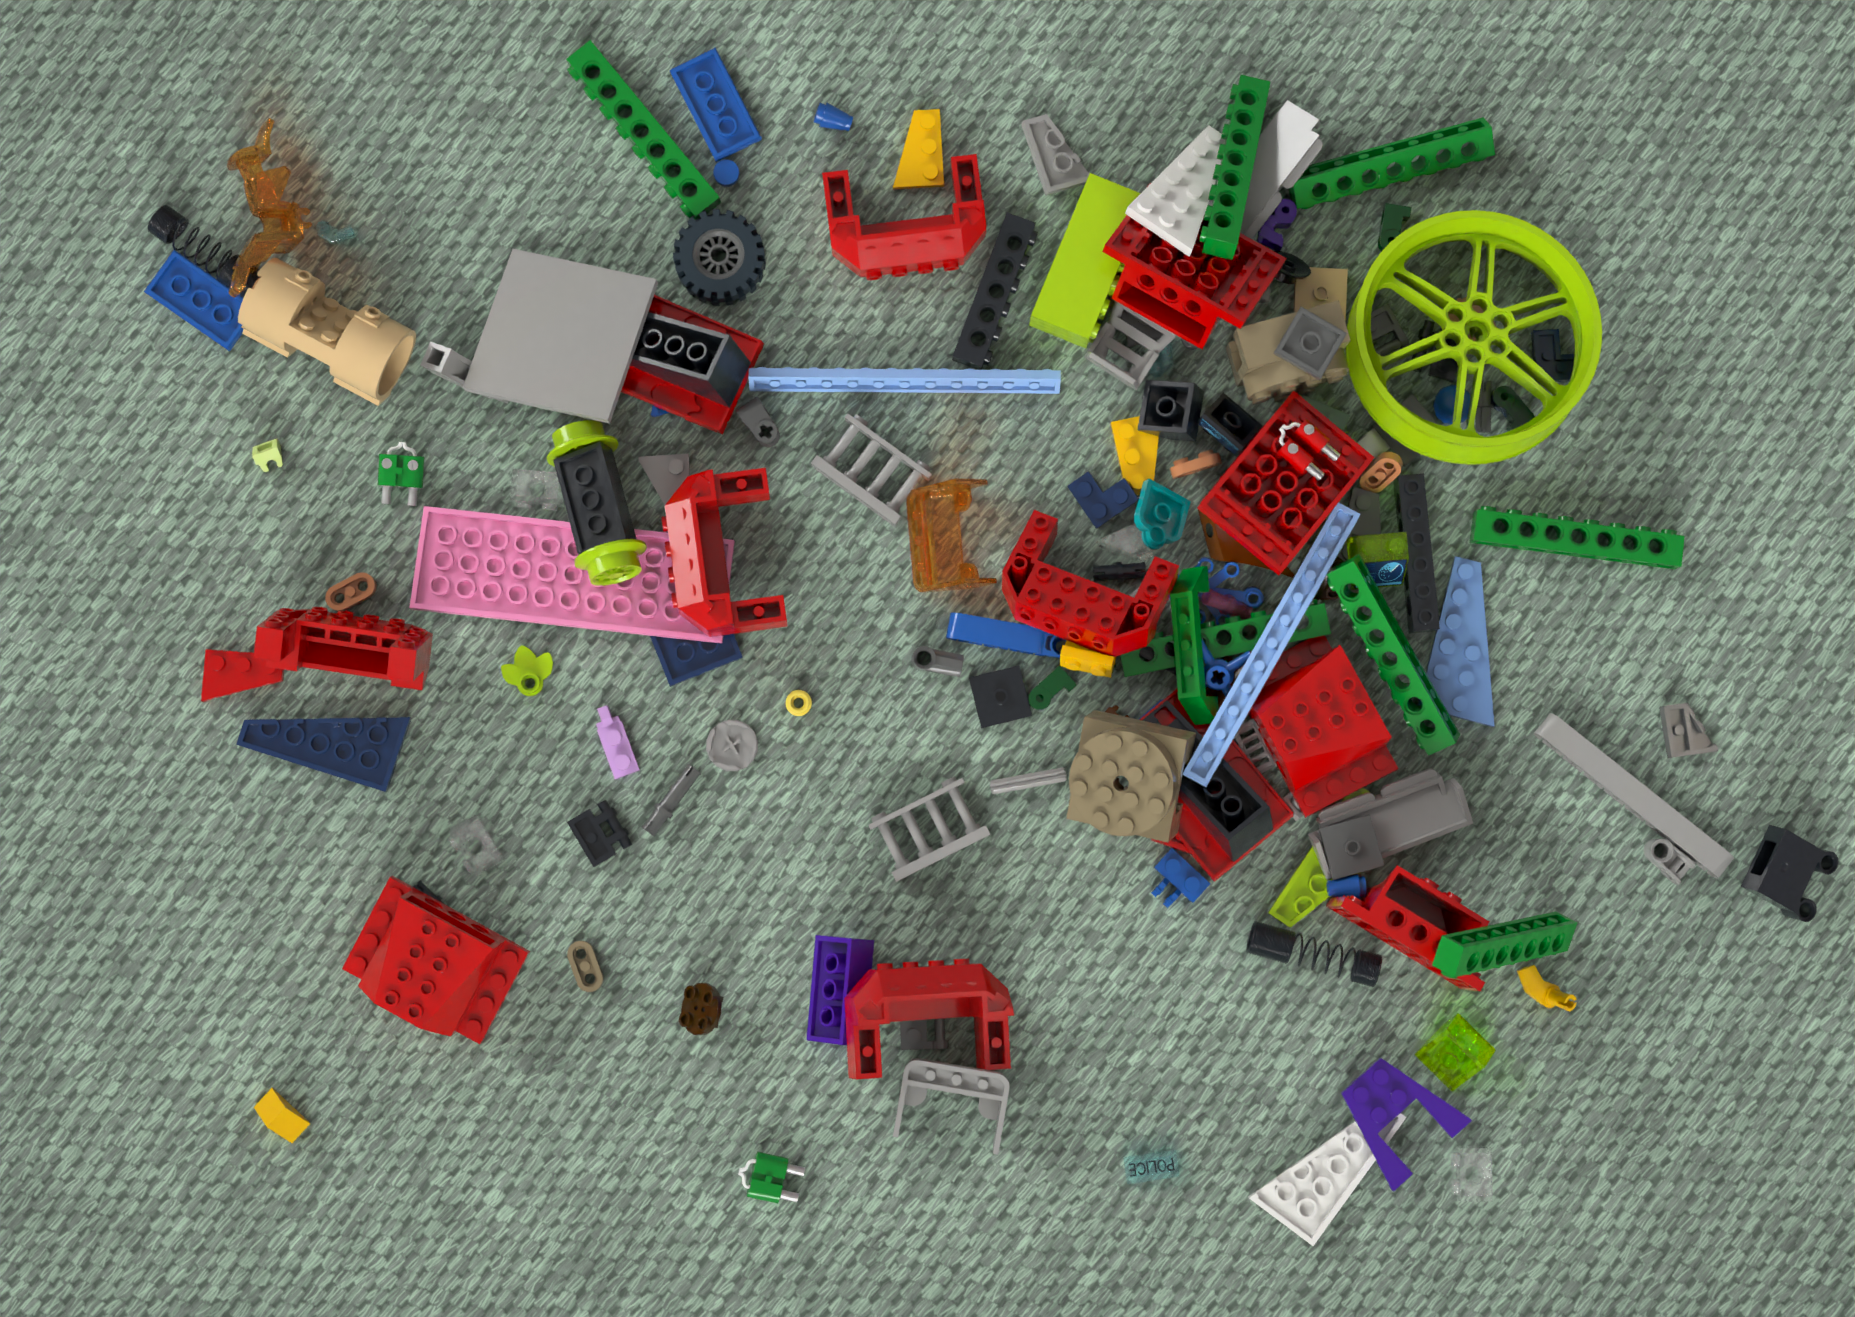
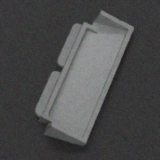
[1205,100,1323,239]
[1308,768,1473,880]

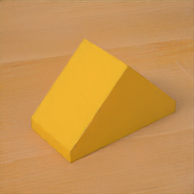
[254,1088,311,1143]

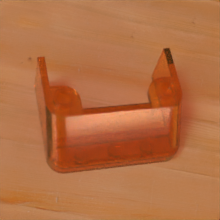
[906,478,997,592]

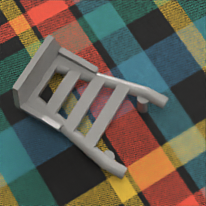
[1084,301,1177,391]

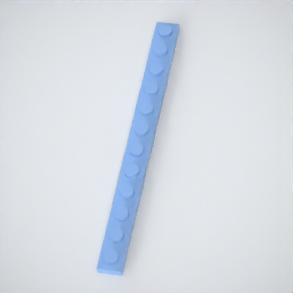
[748,367,1061,394]
[1183,502,1360,787]

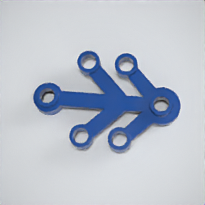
[1169,557,1264,625]

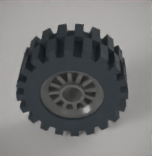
[673,209,766,306]

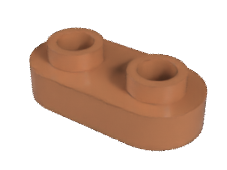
[1170,450,1222,479]
[1360,452,1403,493]
[325,572,377,611]

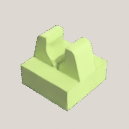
[252,438,283,472]

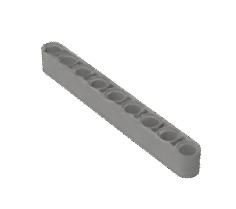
[1534,713,1734,879]

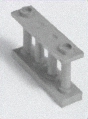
[811,414,932,527]
[868,776,991,882]

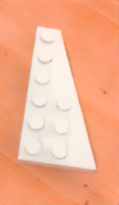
[1125,125,1225,257]
[1248,1113,1406,1246]

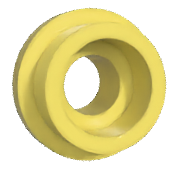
[786,690,812,716]

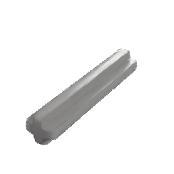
[990,767,1067,794]

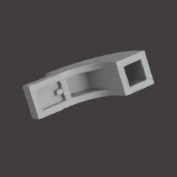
[420,341,508,404]

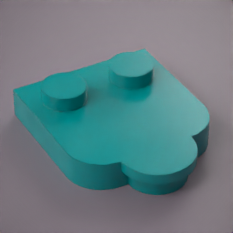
[1134,479,1191,550]

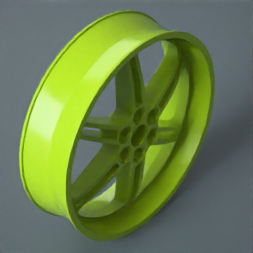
[1345,210,1602,465]

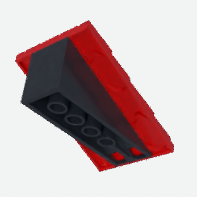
[621,295,764,435]
[1139,689,1294,882]

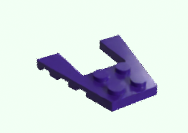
[1341,1058,1472,1192]

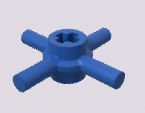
[1202,639,1251,697]

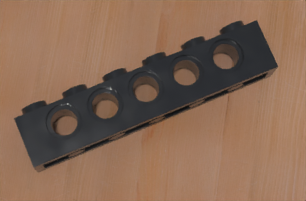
[952,212,1038,370]
[1393,473,1440,634]

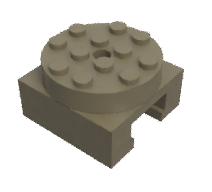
[1226,300,1351,405]
[1066,710,1196,843]

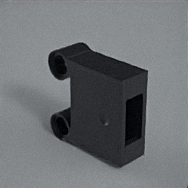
[1741,825,1839,922]

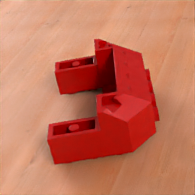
[822,154,986,280]
[661,468,788,637]
[1002,510,1179,657]
[254,607,433,690]
[844,958,1014,1080]

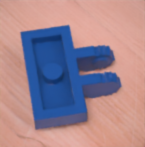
[1151,848,1210,908]

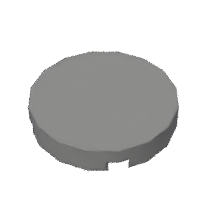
[706,720,758,771]

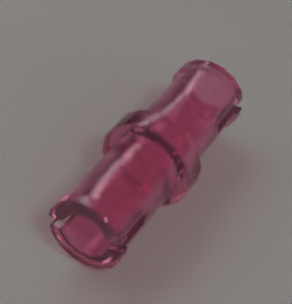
[1201,588,1253,620]

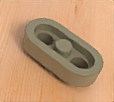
[567,941,604,992]

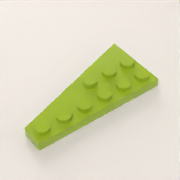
[1267,788,1375,928]

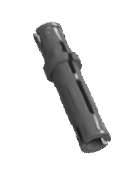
[641,764,701,837]

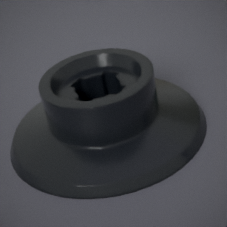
[1274,251,1311,284]

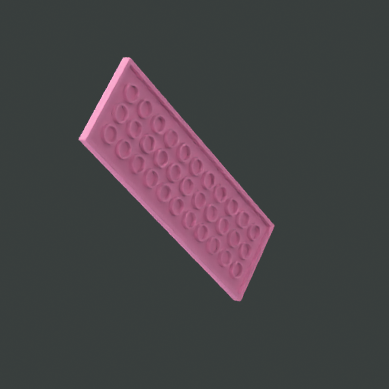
[409,506,735,644]

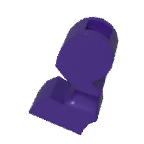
[1257,199,1297,251]

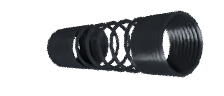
[147,205,261,298]
[1246,921,1382,987]

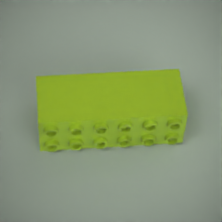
[1029,173,1141,348]

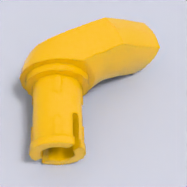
[1517,965,1577,1011]

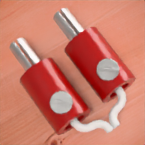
[1277,418,1340,480]

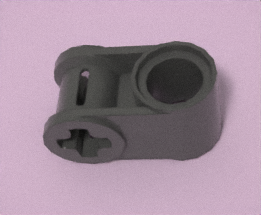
[736,396,780,447]

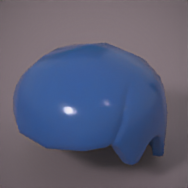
[1433,384,1471,425]

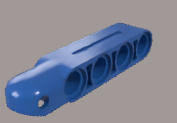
[946,612,1066,659]

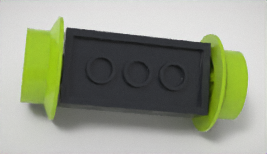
[547,420,647,586]

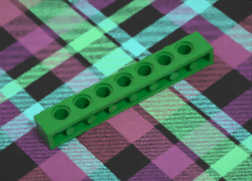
[566,40,721,220]
[1199,75,1271,260]
[1289,117,1495,209]
[1469,506,1685,569]
[1326,554,1460,756]
[1119,599,1331,677]
[1432,911,1578,978]

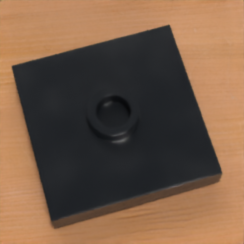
[969,665,1032,729]

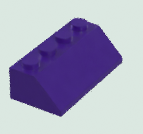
[806,935,874,1045]

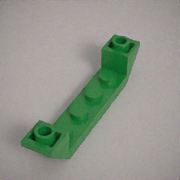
[1170,566,1219,725]

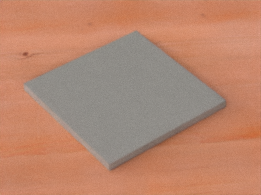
[463,249,658,424]

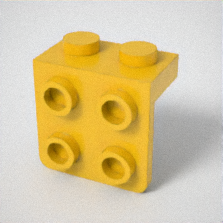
[1060,640,1117,678]

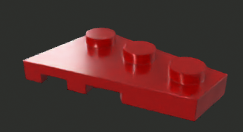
[201,649,284,702]

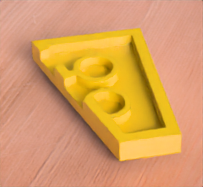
[893,109,944,189]
[1110,416,1159,496]

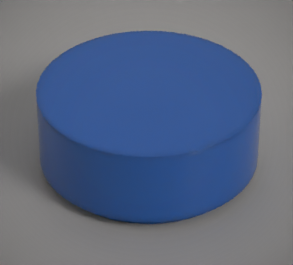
[713,160,739,187]

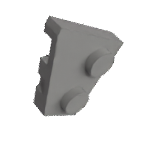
[638,454,690,505]

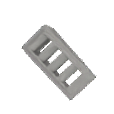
[1234,719,1276,774]

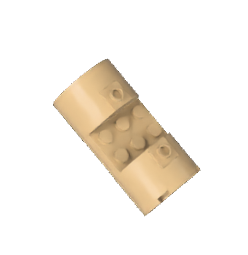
[238,258,416,406]

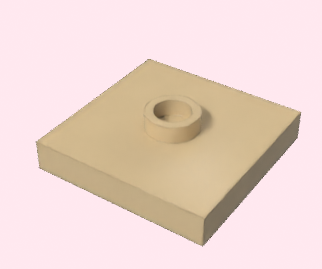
[1293,267,1348,320]

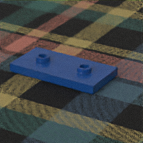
[670,48,762,162]
[144,250,243,352]

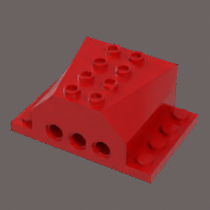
[1102,183,1287,350]
[1197,391,1375,576]
[1248,635,1399,818]
[1326,865,1490,992]
[342,876,530,1044]

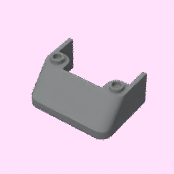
[893,1058,1010,1155]

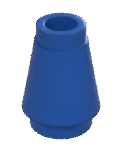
[814,103,853,131]
[1327,874,1366,899]

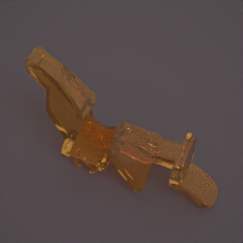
[227,118,312,297]

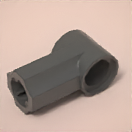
[911,646,964,678]

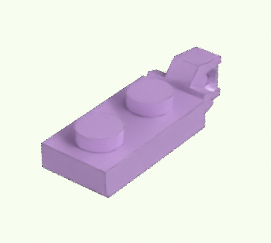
[596,705,640,779]

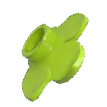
[501,645,553,696]

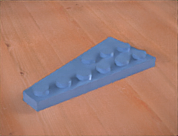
[1418,556,1494,727]

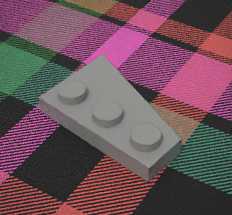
[1021,114,1090,196]

